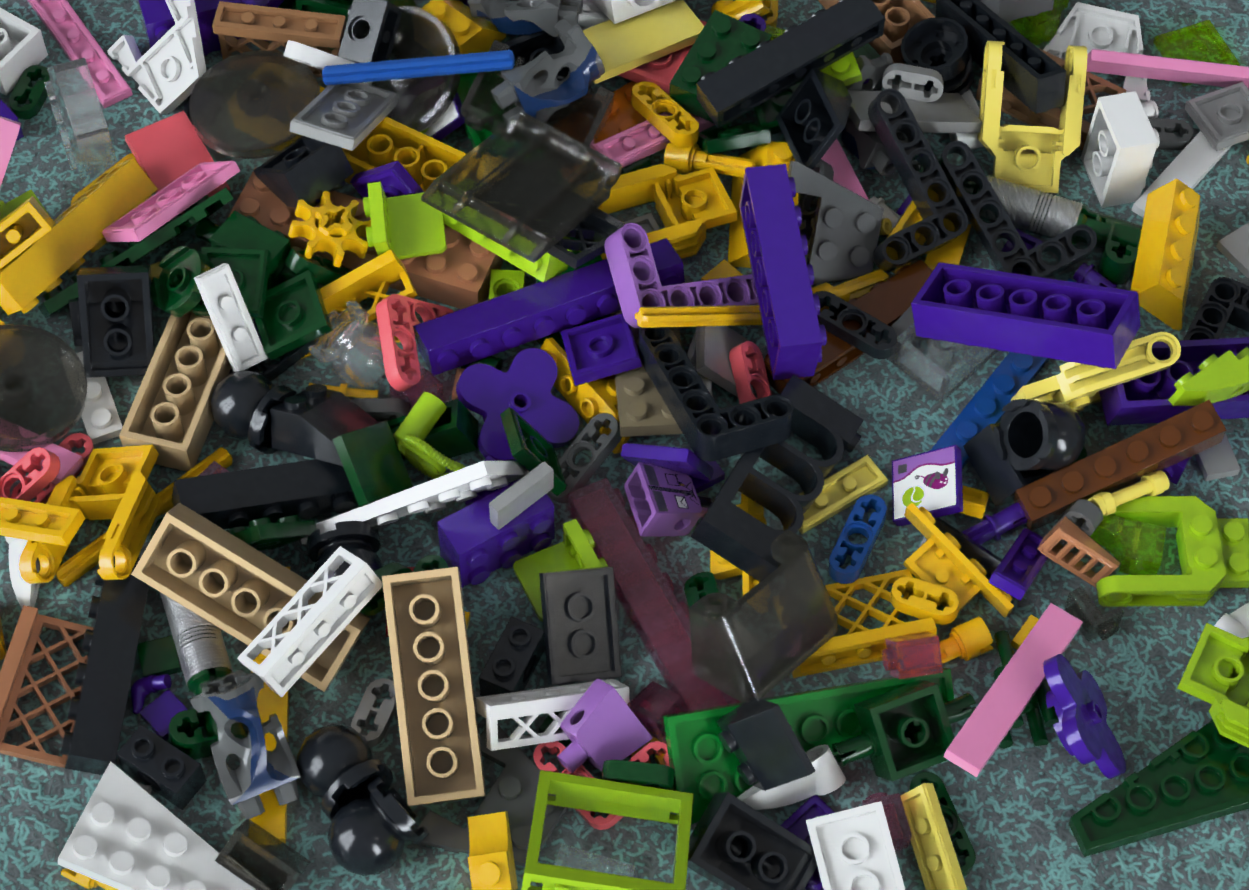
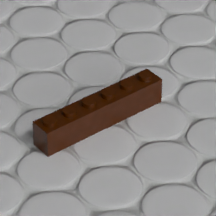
[764,259,932,394]
[1014,400,1227,531]

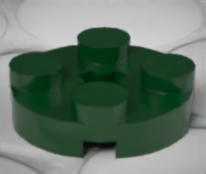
[151,246,211,317]

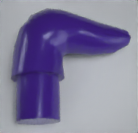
[130,674,172,714]

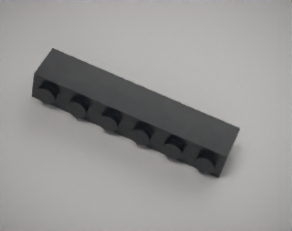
[697,0,885,128]
[936,0,1066,114]
[172,459,391,529]
[60,556,149,775]

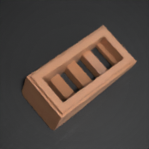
[1037,516,1120,587]

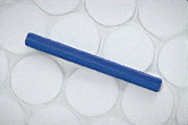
[322,50,515,86]

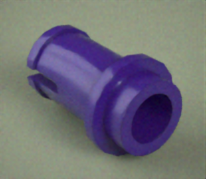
[1073,263,1117,289]

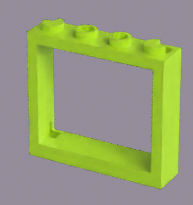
[521,770,693,890]

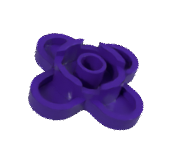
[456,348,579,461]
[1043,654,1126,779]

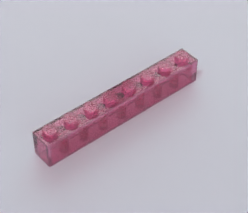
[568,477,741,712]

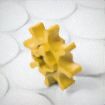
[288,191,371,267]

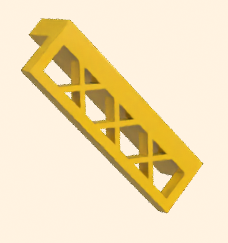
[301,249,418,359]

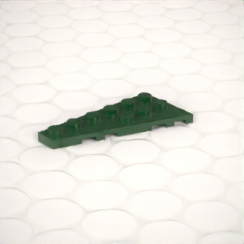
[38,187,234,318]
[1069,719,1249,857]

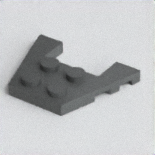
[788,160,884,285]
[412,725,567,867]

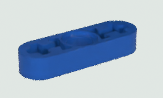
[828,494,887,584]

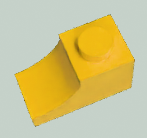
[467,811,518,890]

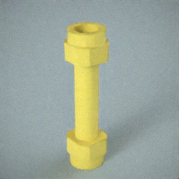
[1088,470,1170,516]

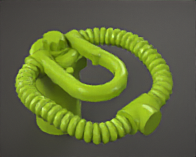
[393,392,465,479]

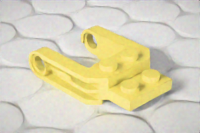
[977,41,1088,193]
[1011,332,1181,412]

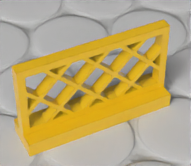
[771,569,937,678]

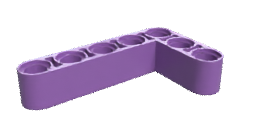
[604,222,759,328]

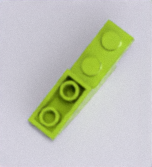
[1168,347,1249,406]

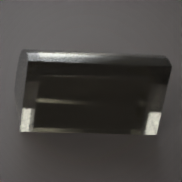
[215,819,311,890]

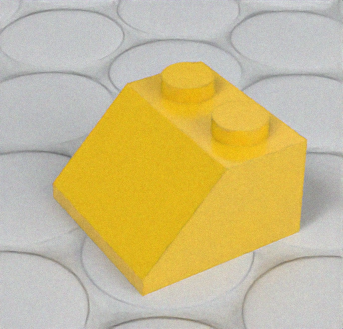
[414,0,506,56]

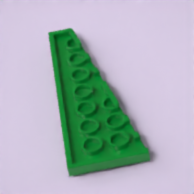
[663,668,954,825]

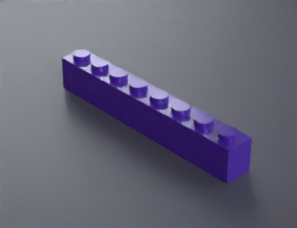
[414,238,685,376]

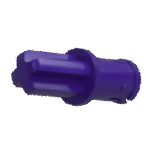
[962,502,1027,545]

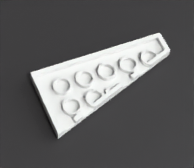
[301,461,529,544]
[58,761,262,890]

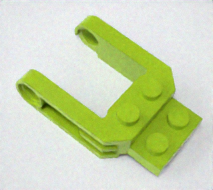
[1096,496,1249,607]
[1177,623,1249,748]

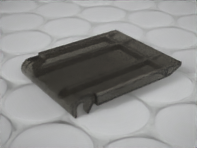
[421,111,622,263]

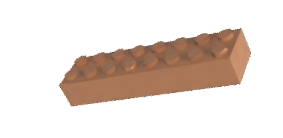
[228,167,503,309]

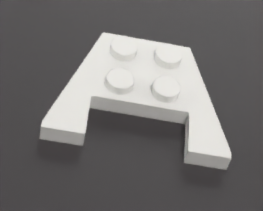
[107,0,208,114]
[1043,2,1151,103]

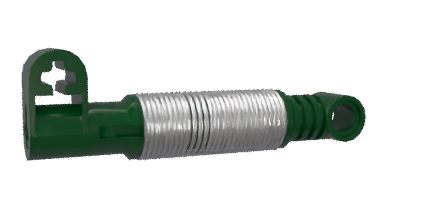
[920,158,1142,285]
[150,513,247,760]

